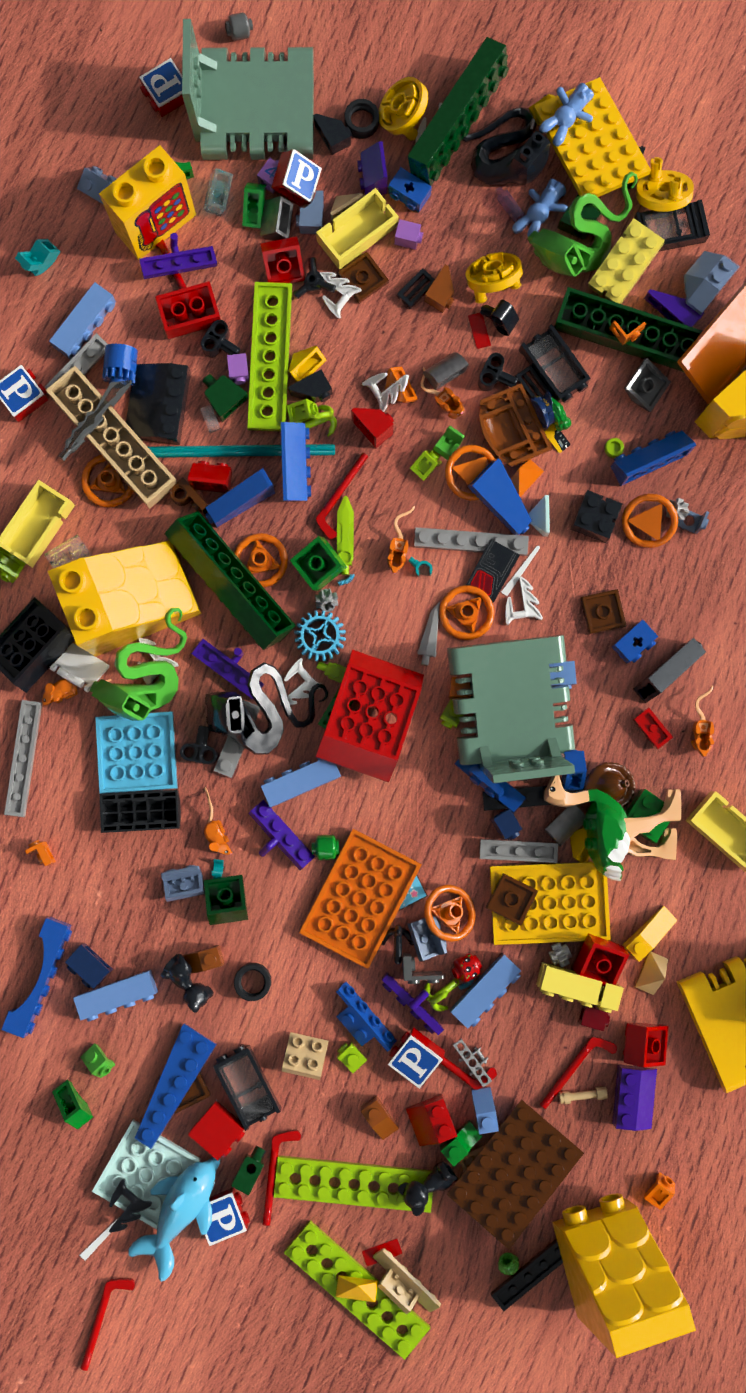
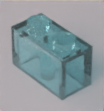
[203,168,233,216]

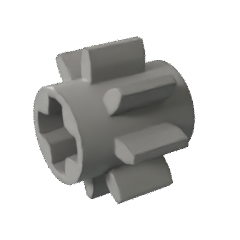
[665,498,690,521]
[315,588,339,612]
[548,942,572,968]

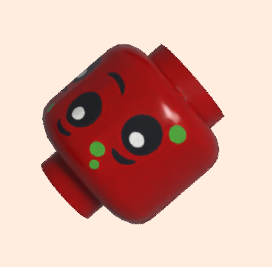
[452,953,482,983]

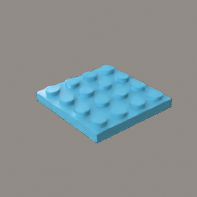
[95,712,178,794]

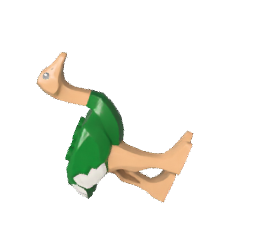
[544,775,681,881]

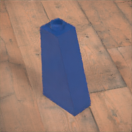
[467,458,532,535]
[205,468,275,527]

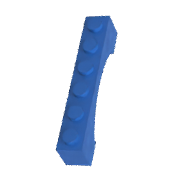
[1,917,72,1038]

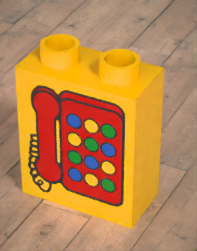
[99,145,196,260]

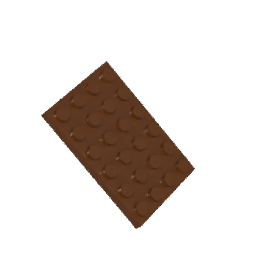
[447,1099,584,1249]

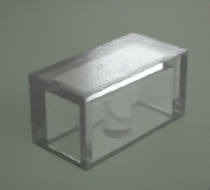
[200,405,221,433]

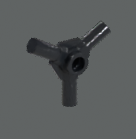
[294,257,336,299]

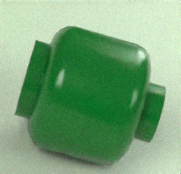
[312,835,339,860]

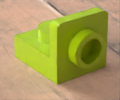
[287,399,318,423]
[410,450,442,481]
[439,699,464,729]
[337,1042,367,1073]

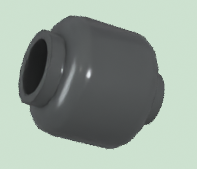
[225,12,253,41]

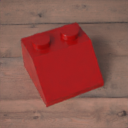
[260,236,305,283]
[351,408,394,448]
[188,461,232,493]
[623,1023,668,1068]
[406,1094,457,1146]

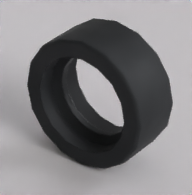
[344,99,379,139]
[234,963,271,1001]

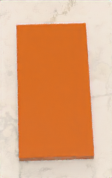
[677,283,746,404]

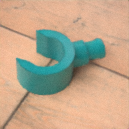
[408,557,433,577]
[212,859,224,879]

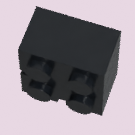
[570,490,623,543]

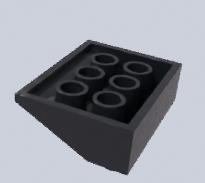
[126,363,191,445]
[0,597,75,693]

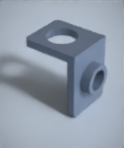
[678,511,709,534]

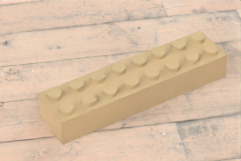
[46,366,177,509]

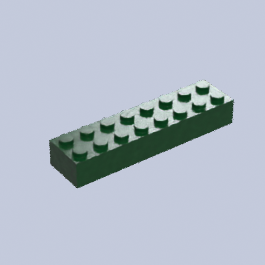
[408,37,509,186]
[554,287,703,372]
[164,511,296,650]

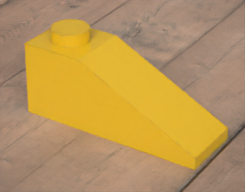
[622,906,677,962]

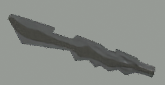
[58,380,132,461]

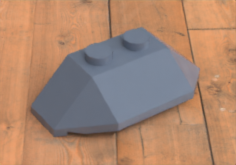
[684,251,740,315]

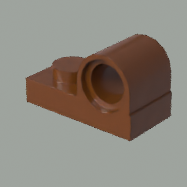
[170,478,208,514]

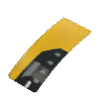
[544,424,570,453]

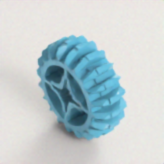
[294,610,346,662]

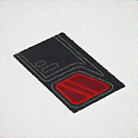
[466,539,520,603]

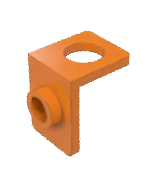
[610,321,646,345]

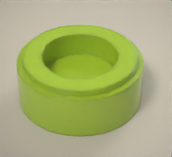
[604,438,624,458]

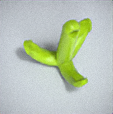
[305,405,337,437]
[424,979,460,1011]

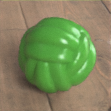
[498,1253,519,1275]

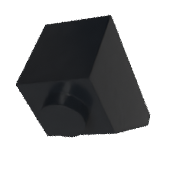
[313,114,352,155]
[288,369,333,403]

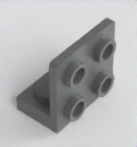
[402,952,444,984]

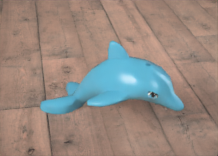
[128,1157,220,1282]

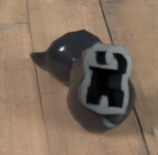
[160,954,214,1013]
[398,1161,458,1216]

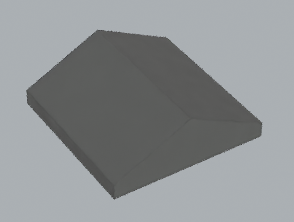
[624,358,671,412]

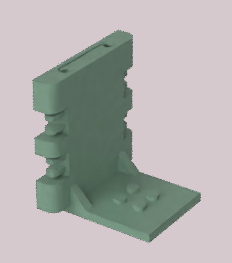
[182,19,314,160]
[447,635,575,783]

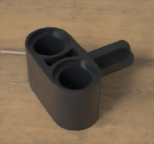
[480,300,519,336]
[201,320,241,358]
[478,353,518,391]
[180,726,218,765]

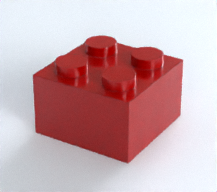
[573,933,629,987]

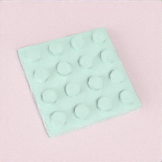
[92,1119,201,1229]

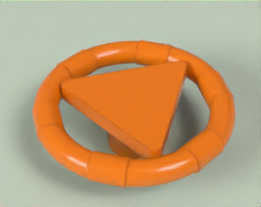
[445,445,495,501]
[81,455,134,507]
[622,494,678,548]
[234,533,288,587]
[439,585,494,640]
[424,885,475,942]

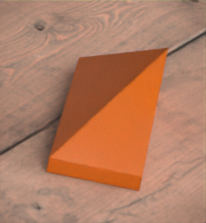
[385,367,418,403]
[511,459,544,497]

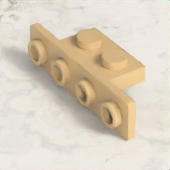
[373,1248,441,1314]

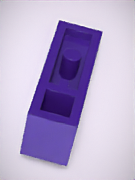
[644,289,704,327]

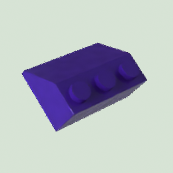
[612,1064,657,1131]

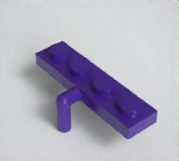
[139,233,217,279]
[191,639,264,699]
[248,800,315,870]
[382,972,444,1035]

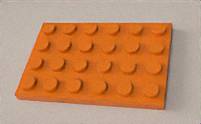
[299,829,422,969]

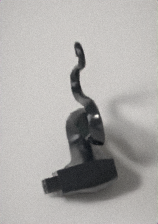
[462,107,550,185]
[205,662,328,755]

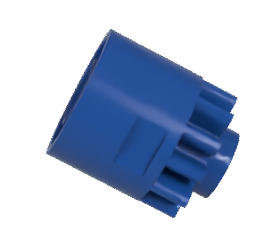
[102,344,138,389]

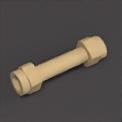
[559,1087,608,1104]

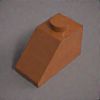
[424,264,455,313]
[183,945,225,974]
[361,1095,399,1140]

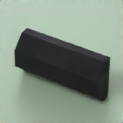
[99,790,181,833]

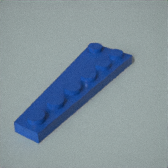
[135,1023,217,1149]

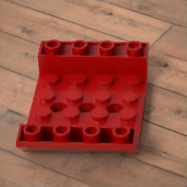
[315,649,424,783]

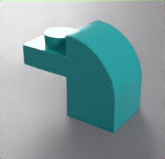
[15,239,61,276]

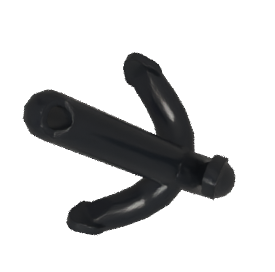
[381,925,414,964]

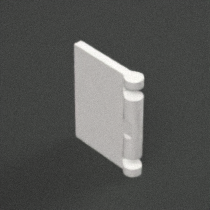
[50,643,110,692]

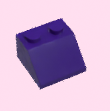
[357,141,387,195]

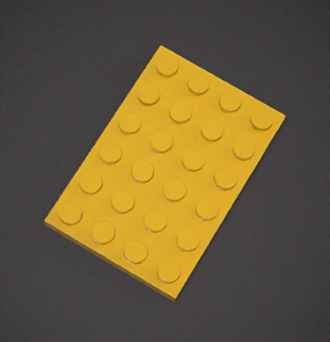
[533,77,651,197]
[490,862,611,945]

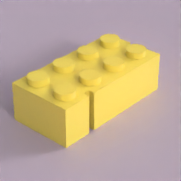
[316,188,399,270]
[588,218,665,304]
[0,480,75,568]
[685,791,746,872]
[536,962,624,1013]

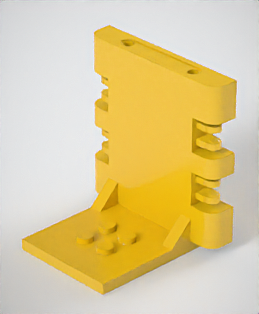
[677,956,746,1093]

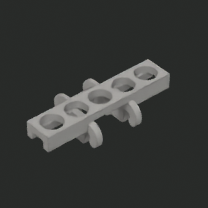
[453,1038,492,1088]

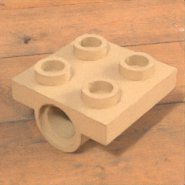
[282,1032,329,1080]

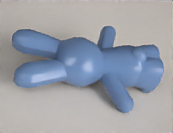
[539,83,594,146]
[512,179,568,237]

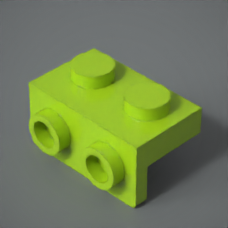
[0,547,26,583]

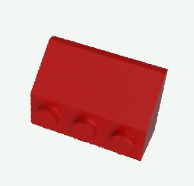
[155,281,221,339]

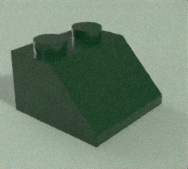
[204,875,248,925]

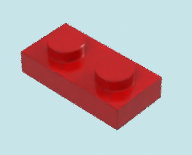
[633,707,673,749]

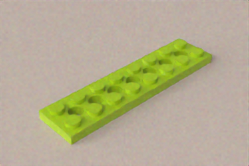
[247,282,292,432]
[274,1155,433,1213]
[284,1220,430,1360]

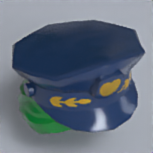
[530,391,571,431]

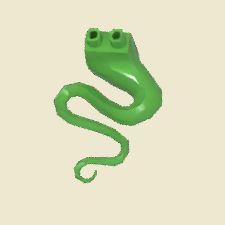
[528,172,638,276]
[90,608,187,721]

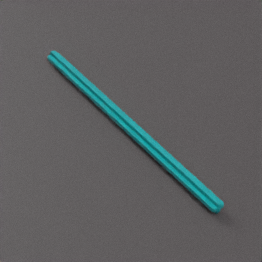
[148,444,335,458]

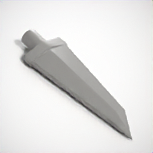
[417,602,440,666]

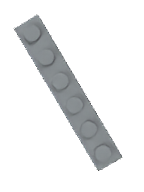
[414,527,529,556]
[4,700,42,817]

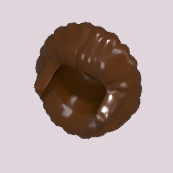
[584,762,636,808]

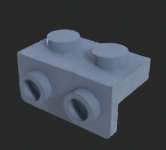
[77,166,117,204]
[161,865,205,902]
[407,916,447,962]

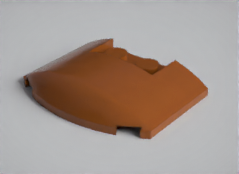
[479,383,552,467]

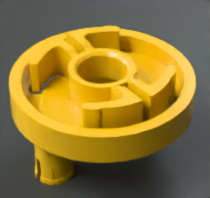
[379,77,428,141]
[636,157,694,212]
[465,252,523,304]

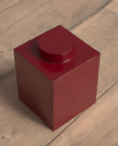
[578,1005,610,1031]

